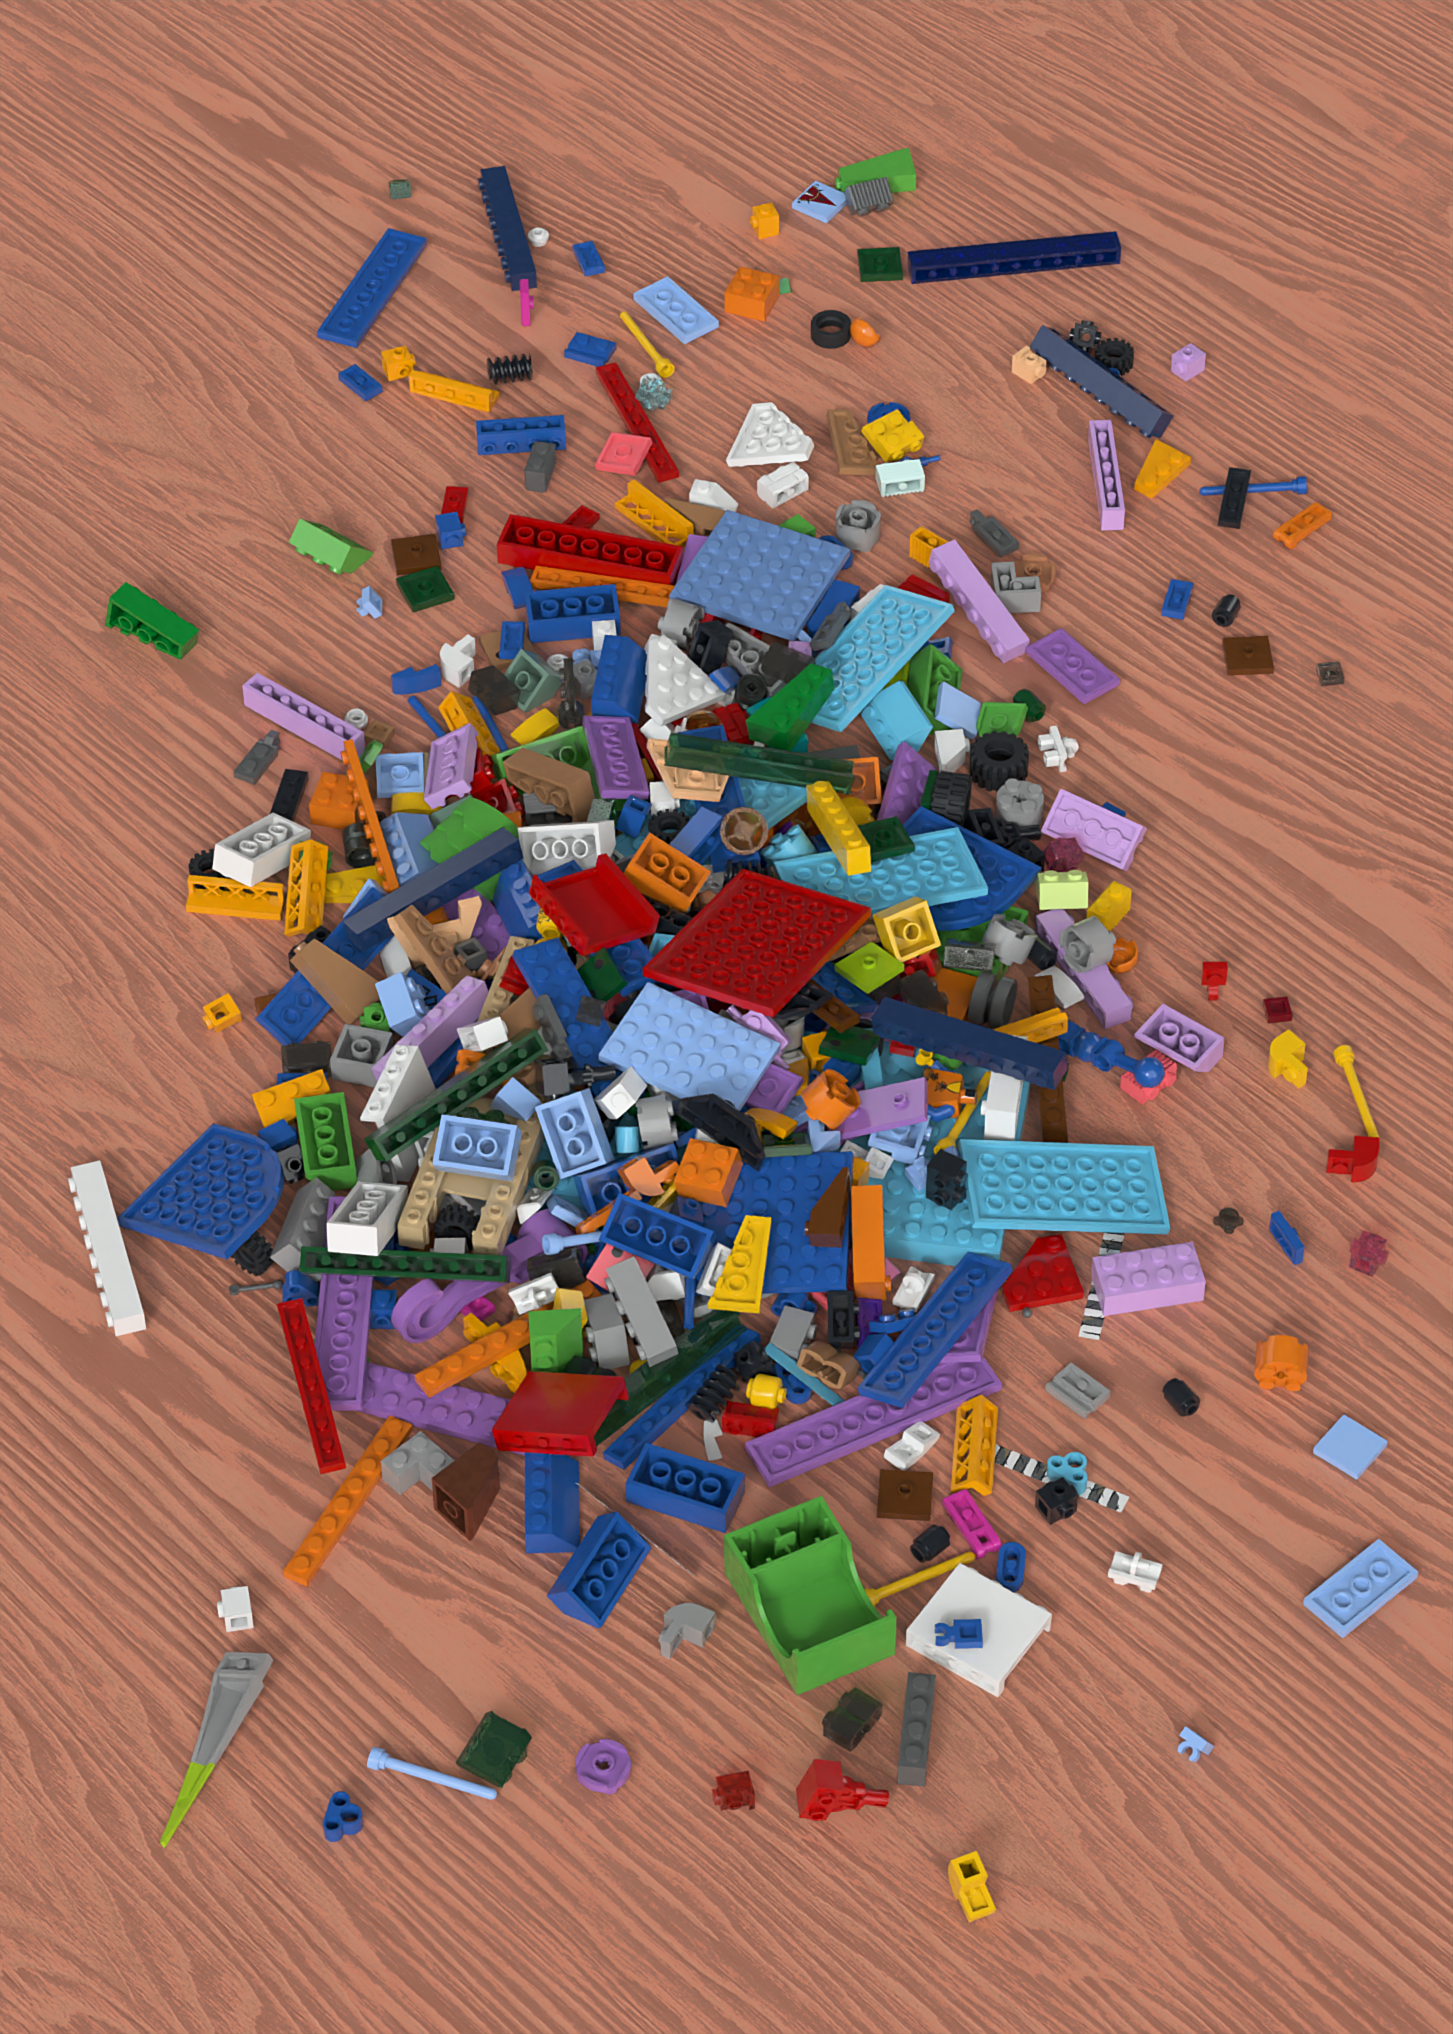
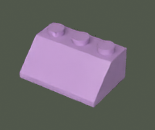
[1134,1004,1224,1072]

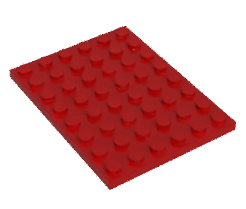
[643,869,871,1018]

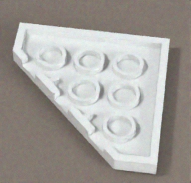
[726,402,814,467]
[645,635,726,726]

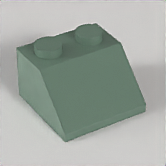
[496,649,565,713]

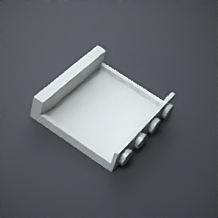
[360,1045,436,1182]
[906,1563,1052,1697]

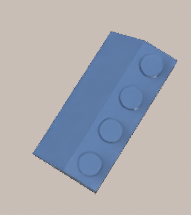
[379,812,439,887]

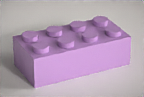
[1091,1242,1206,1316]

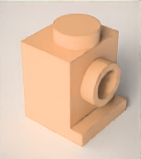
[1012,346,1047,384]

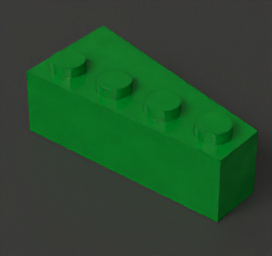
[105,582,199,660]
[746,663,835,752]

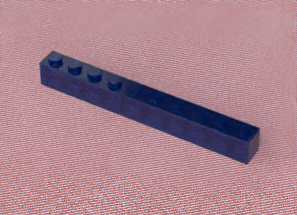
[907,231,1121,284]

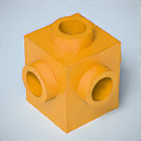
[381,345,416,381]

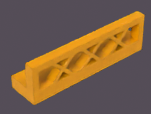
[409,370,500,413]
[614,479,694,547]
[438,691,501,755]
[284,839,328,937]
[186,875,285,921]
[993,1007,1068,1043]
[951,1394,998,1496]

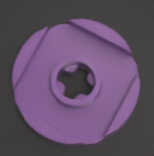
[575,1739,631,1794]

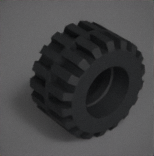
[969,731,1029,792]
[930,771,972,828]

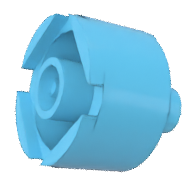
[760,825,818,867]

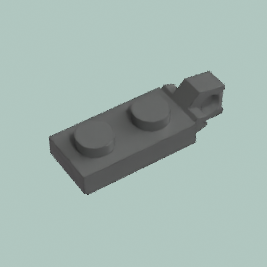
[969,509,1019,557]
[809,601,852,651]
[234,730,281,785]
[532,994,572,1062]

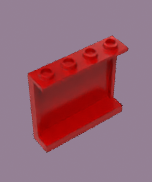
[529,853,660,956]
[492,1371,629,1457]

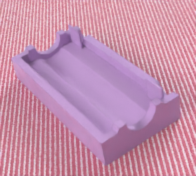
[424,723,479,809]
[1041,789,1147,871]

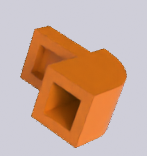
[616,1156,679,1196]

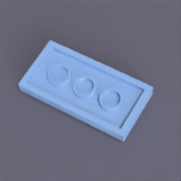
[633,276,719,344]
[1303,1539,1418,1638]

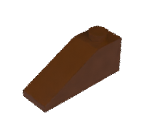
[805,1167,852,1248]

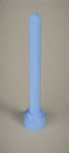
[542,1231,602,1255]
[367,1746,497,1800]

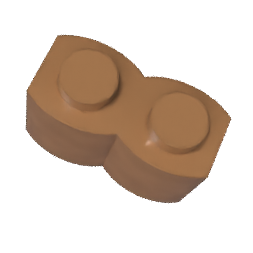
[797,1341,860,1389]

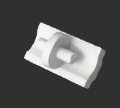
[1038,726,1079,772]
[893,1266,935,1313]
[508,1273,559,1315]
[1108,1551,1163,1593]

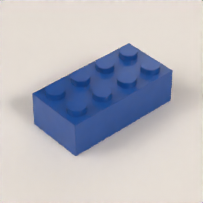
[525,584,621,643]
[626,1443,745,1533]

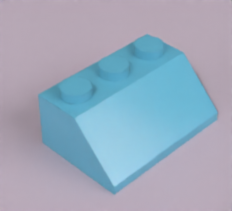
[860,681,933,760]

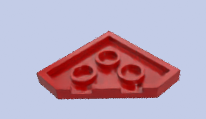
[1002,1234,1084,1312]

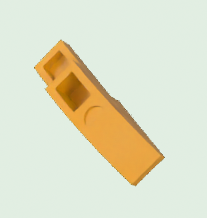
[463,1313,527,1393]

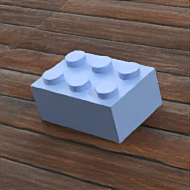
[535,1088,615,1179]
[432,1115,522,1182]

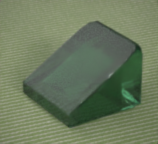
[388,179,411,199]

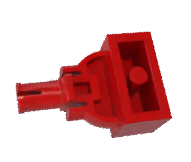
[796,1759,889,1821]

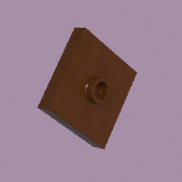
[391,534,442,575]
[1222,636,1274,676]
[877,1469,933,1521]

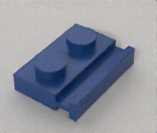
[564,332,616,367]

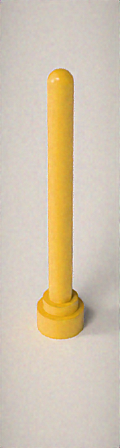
[620,311,675,378]
[1333,1045,1379,1137]
[934,1071,991,1155]
[864,1552,975,1607]

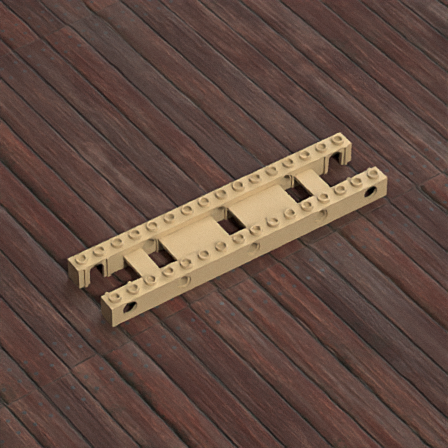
[398,936,591,1255]

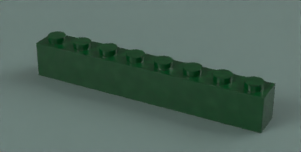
[364,1028,548,1162]
[300,1246,511,1283]

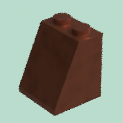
[432,1442,500,1541]

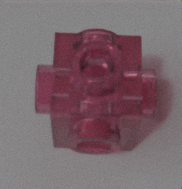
[1043,837,1084,872]
[1349,1231,1389,1277]

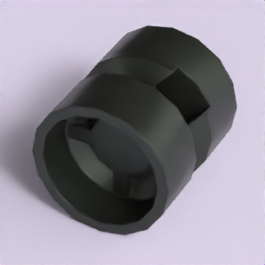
[732,674,767,711]
[342,823,376,868]

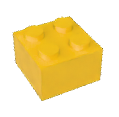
[872,896,941,962]

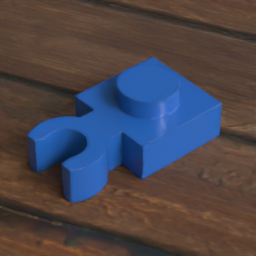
[934,1619,983,1649]

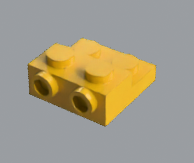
[861,409,925,463]

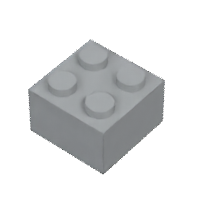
[330,1024,393,1088]

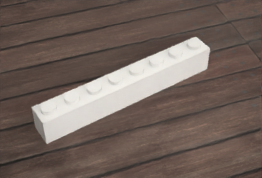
[68,1160,146,1336]

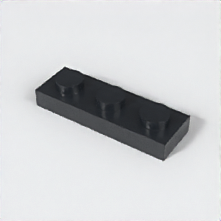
[1218,467,1251,529]
[270,769,309,822]

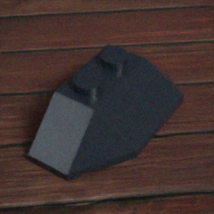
[775,982,833,1020]
[676,1093,765,1172]

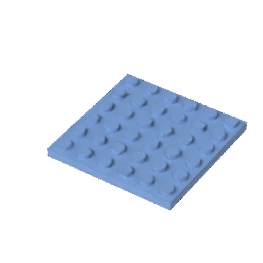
[669,510,850,641]

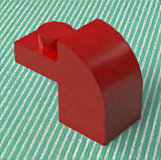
[1326,1135,1380,1183]

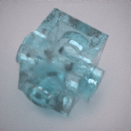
[635,378,672,411]

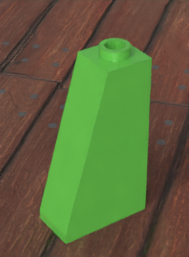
[835,148,916,193]

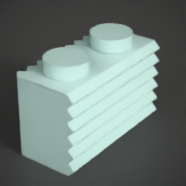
[875,459,925,497]

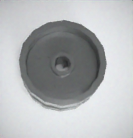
[968,971,1017,1029]

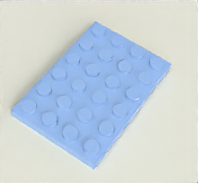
[599,982,780,1110]

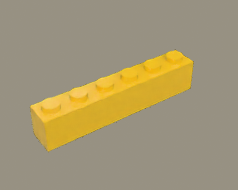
[806,781,871,876]

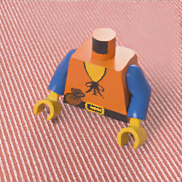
[915,1049,977,1122]

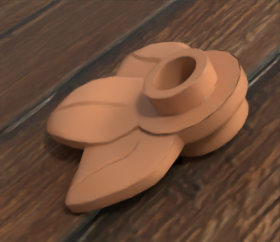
[476,946,506,981]

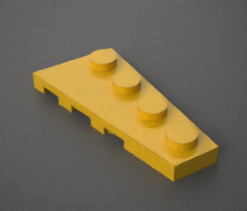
[297,865,384,903]
[708,1215,772,1314]

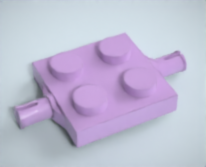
[726,1005,792,1070]

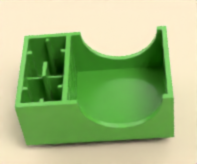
[724,1496,897,1695]

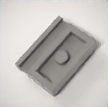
[1046,1363,1111,1419]

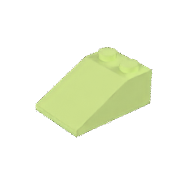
[1034,870,1088,910]

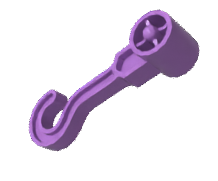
[391,1209,588,1343]

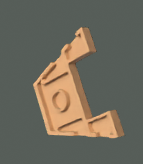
[647,738,740,802]
[387,896,482,970]

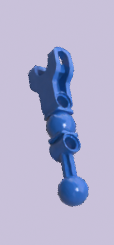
[1014,1006,1165,1088]

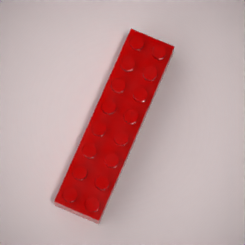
[497,514,683,586]

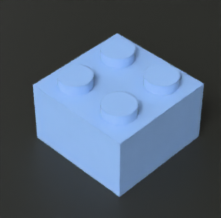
[375,972,430,1037]

